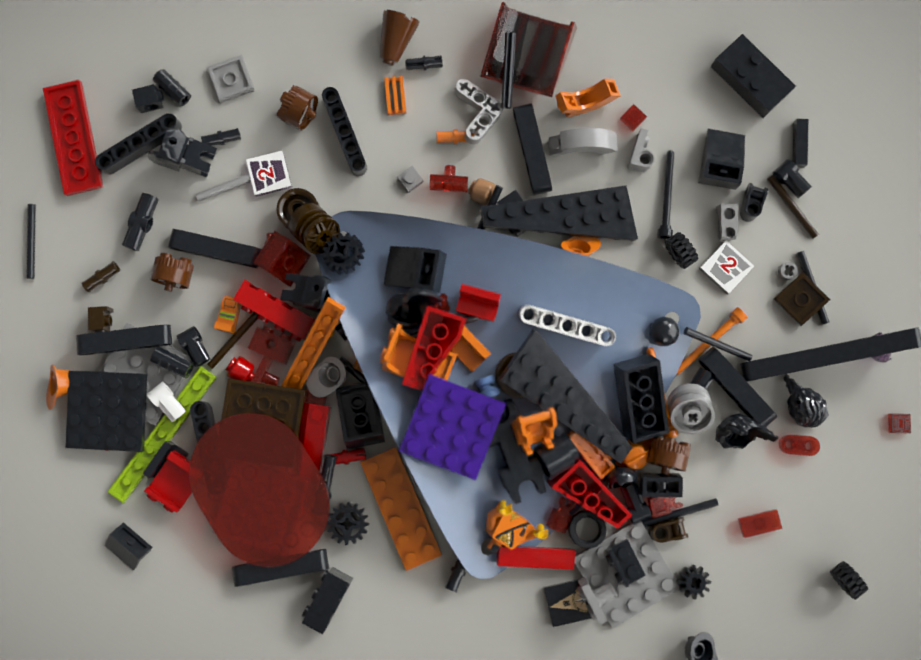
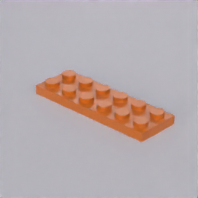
[360,447,442,571]

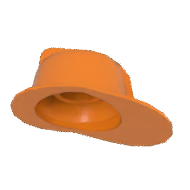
[561,236,601,257]
[46,364,71,410]
[615,438,653,471]

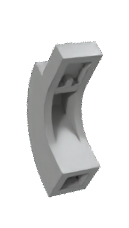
[549,128,617,157]

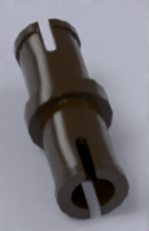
[81,261,121,292]

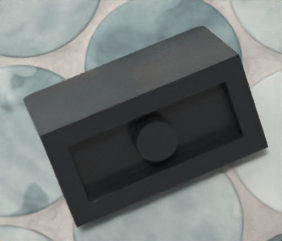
[143,441,189,478]
[105,522,153,570]

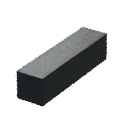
[792,118,809,168]

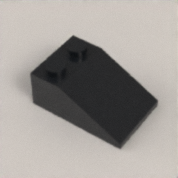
[336,382,385,450]

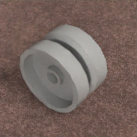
[667,383,715,434]

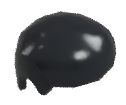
[649,316,679,346]
[607,467,638,489]

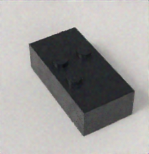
[711,33,796,118]
[614,354,669,444]

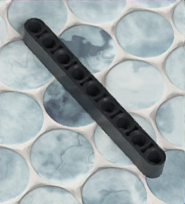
[740,327,921,382]

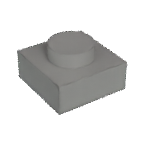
[397,166,424,193]

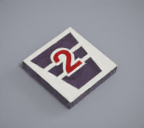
[246,151,292,197]

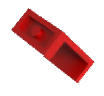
[144,450,204,513]

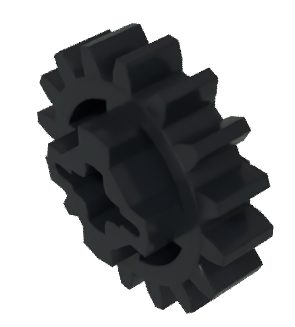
[322,232,365,274]
[326,502,370,545]

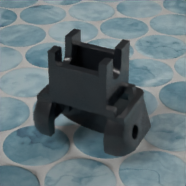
[147,127,217,178]
[280,273,331,313]

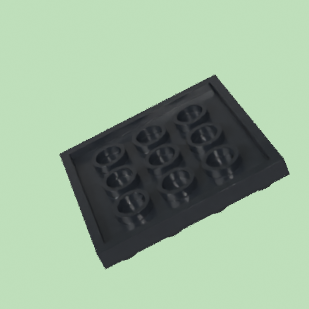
[66,370,147,452]

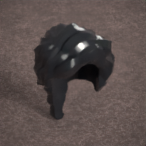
[783,374,829,428]
[715,414,778,449]

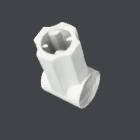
[147,381,186,422]

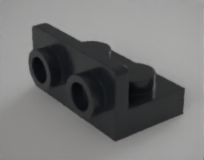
[605,539,646,588]

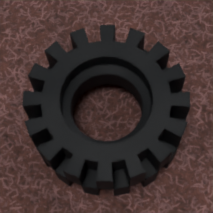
[665,232,698,269]
[830,561,869,600]

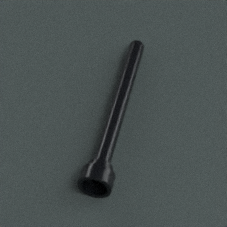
[657,150,674,239]

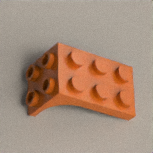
[380,324,457,380]

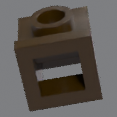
[88,306,114,333]

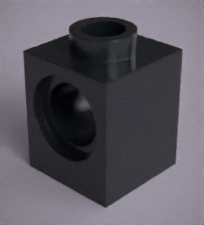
[132,84,164,113]

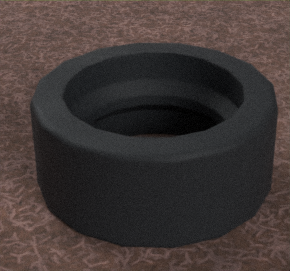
[568,510,607,549]

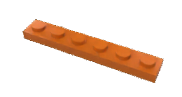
[281,297,346,389]

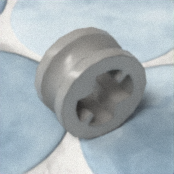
[778,262,798,280]

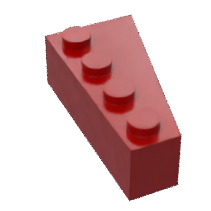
[233,280,316,342]
[547,459,632,529]

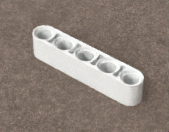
[518,305,616,346]

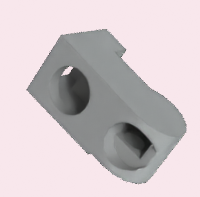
[716,204,738,240]

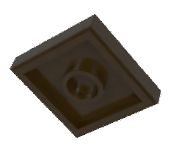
[774,272,831,326]

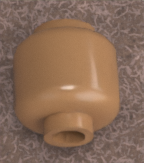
[468,178,496,206]

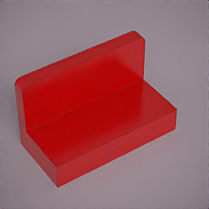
[456,284,501,322]

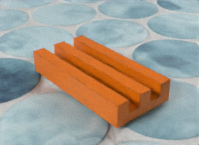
[384,76,407,115]

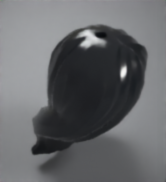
[386,288,444,329]

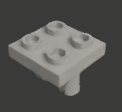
[577,577,618,624]

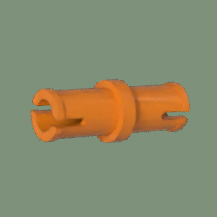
[436,129,474,144]

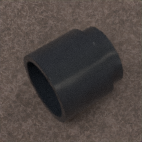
[532,433,579,480]

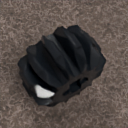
[676,564,711,599]

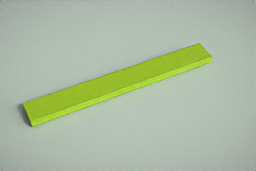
[108,366,217,503]

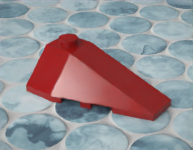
[402,305,466,391]
[296,403,332,484]

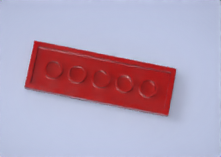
[43,80,104,196]

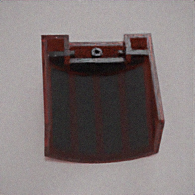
[480,2,577,98]

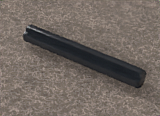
[501,32,516,109]

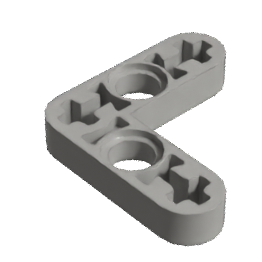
[455,79,503,145]

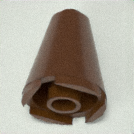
[380,10,420,65]

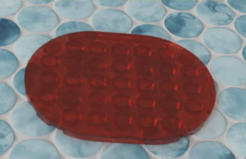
[189,413,330,567]

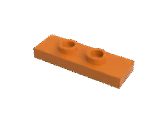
[567,430,615,480]

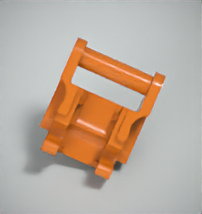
[511,407,557,455]

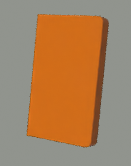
[451,326,491,372]

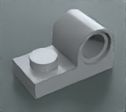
[628,128,655,172]

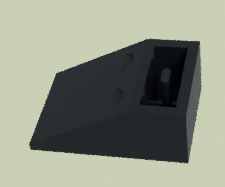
[698,128,745,190]
[383,246,447,293]

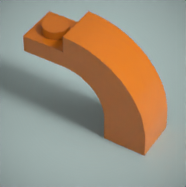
[555,78,621,117]

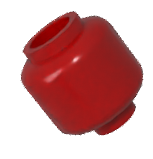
[225,356,255,381]

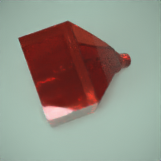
[253,231,311,287]

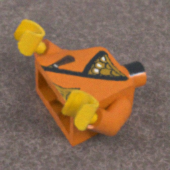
[485,500,548,553]

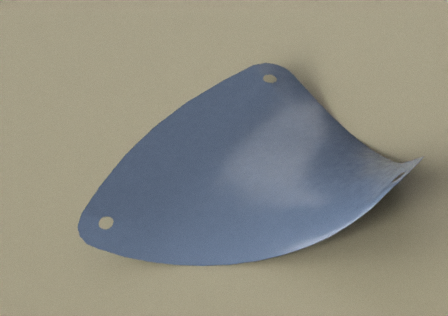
[315,211,701,579]

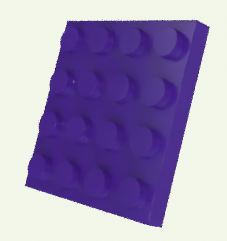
[399,374,506,480]

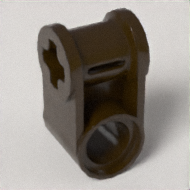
[648,517,689,543]

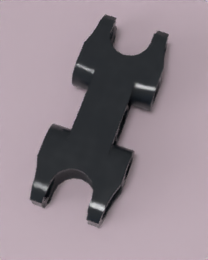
[489,399,546,504]

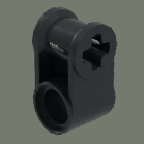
[740,183,768,222]

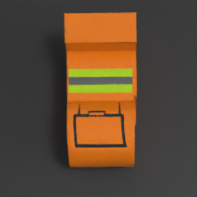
[214,296,241,334]

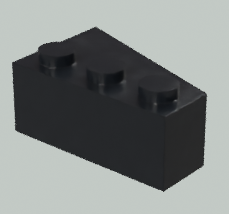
[302,567,353,635]

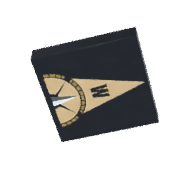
[544,578,591,627]

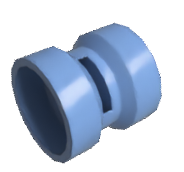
[475,374,500,397]

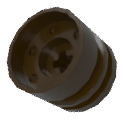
[288,203,340,254]

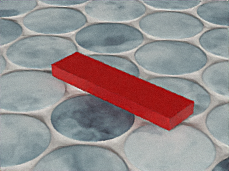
[496,545,576,570]

